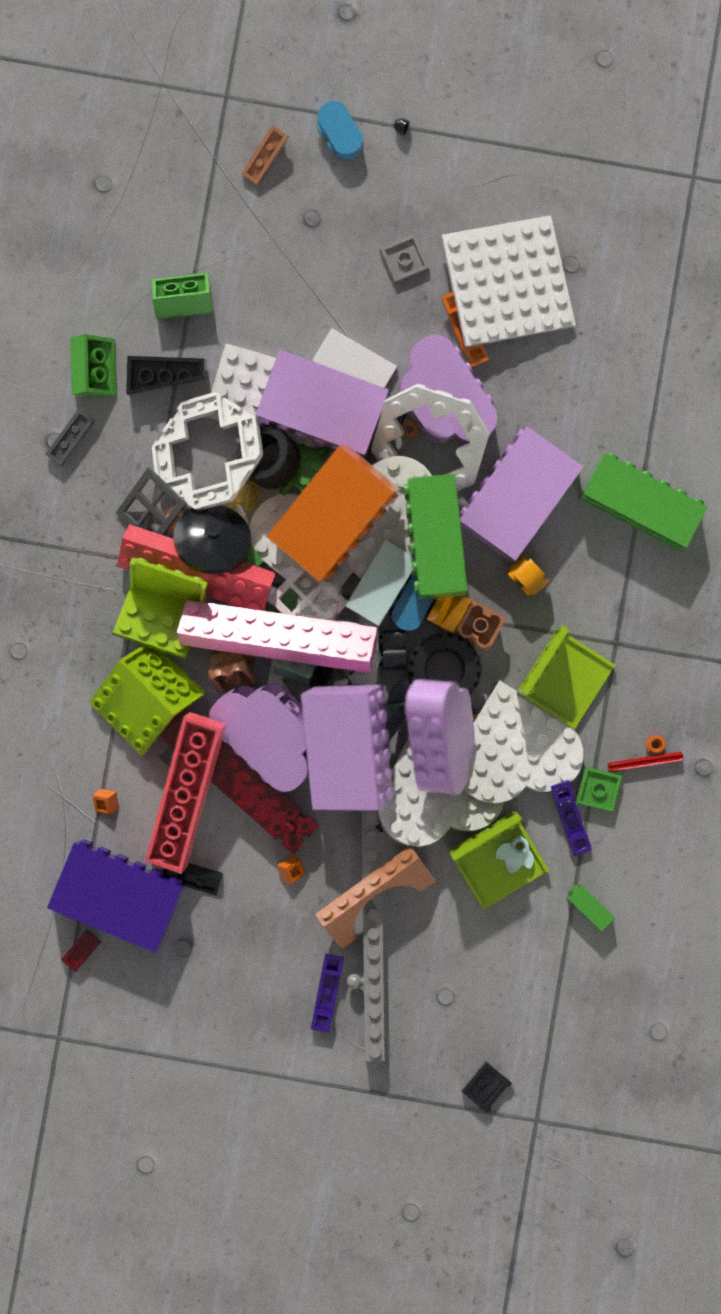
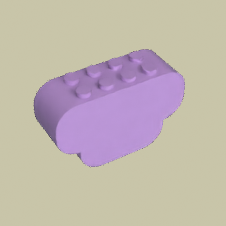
[400,335,497,446]
[406,680,475,795]
[209,683,309,792]

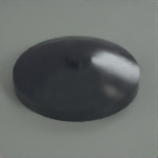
[173,505,251,574]

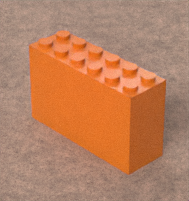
[266,444,400,582]

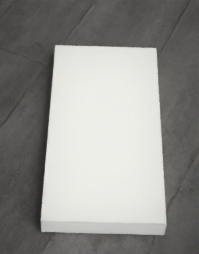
[312,328,397,388]

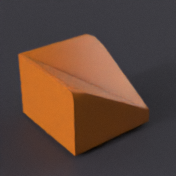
[93,789,119,815]
[277,856,305,884]

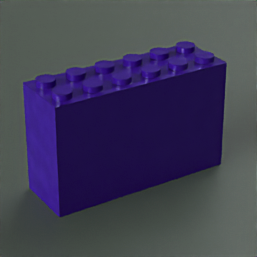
[47,839,185,953]

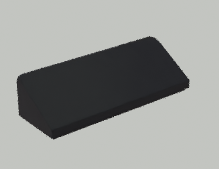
[163,863,223,896]

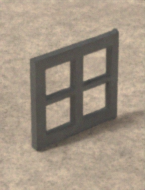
[116,467,187,536]

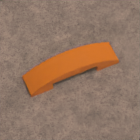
[441,292,489,367]

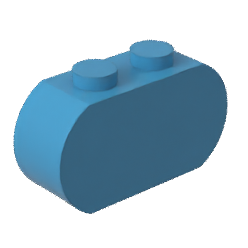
[316,101,363,160]
[390,576,434,631]

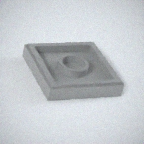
[380,234,430,284]

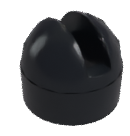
[394,118,410,135]

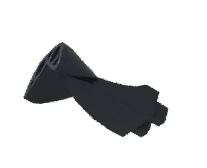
[384,676,411,744]

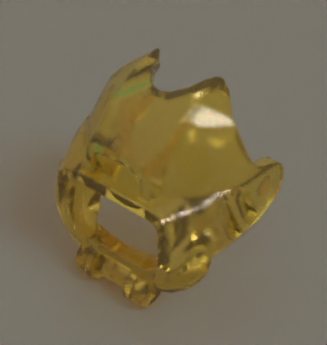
[224,479,259,513]

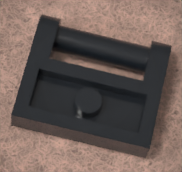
[461,1061,513,1113]

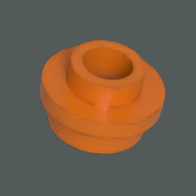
[401,420,419,439]
[646,735,666,754]

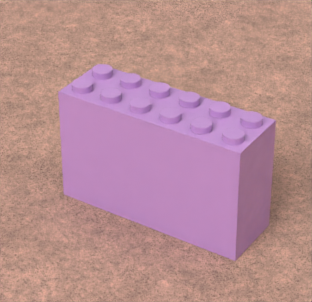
[255,349,389,458]
[459,426,583,564]
[301,685,394,810]

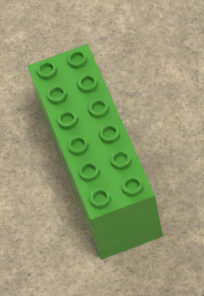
[579,453,708,552]
[404,474,467,600]

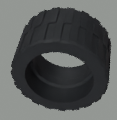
[236,425,301,490]

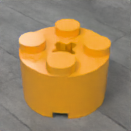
[508,553,551,596]

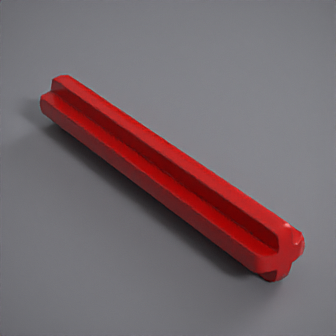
[607,751,683,773]

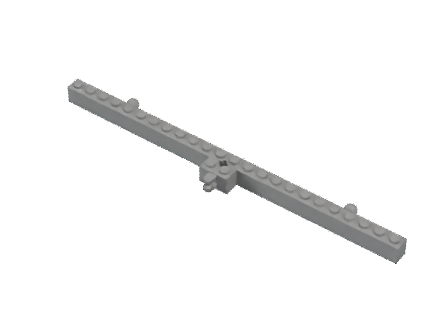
[342,615,401,1061]

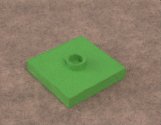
[576,766,622,813]

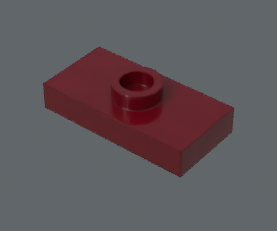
[61,930,101,972]

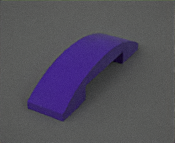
[550,780,592,856]
[311,953,344,1033]

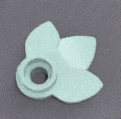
[495,836,534,874]

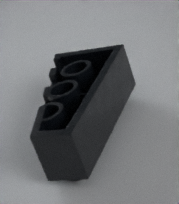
[126,356,206,396]

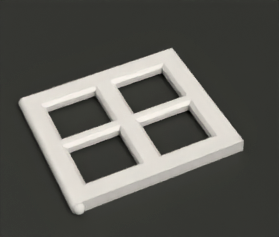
[268,566,349,621]

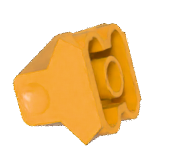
[426,596,472,634]

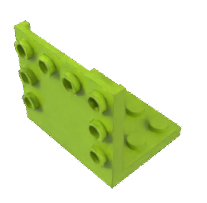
[113,557,207,660]
[516,625,616,730]
[89,645,206,756]
[447,811,549,910]

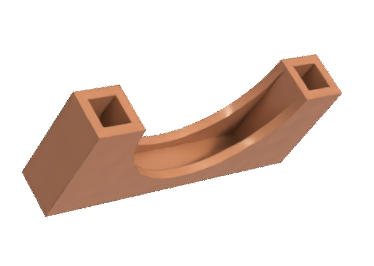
[315,846,436,949]

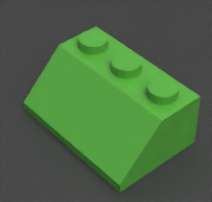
[152,273,213,319]
[70,334,116,397]

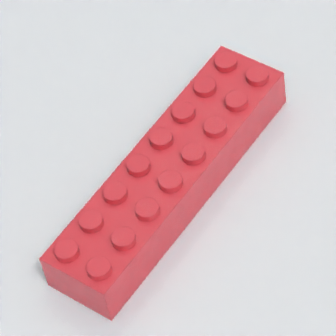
[117,524,276,611]
[145,712,227,874]

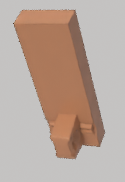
[242,125,289,185]

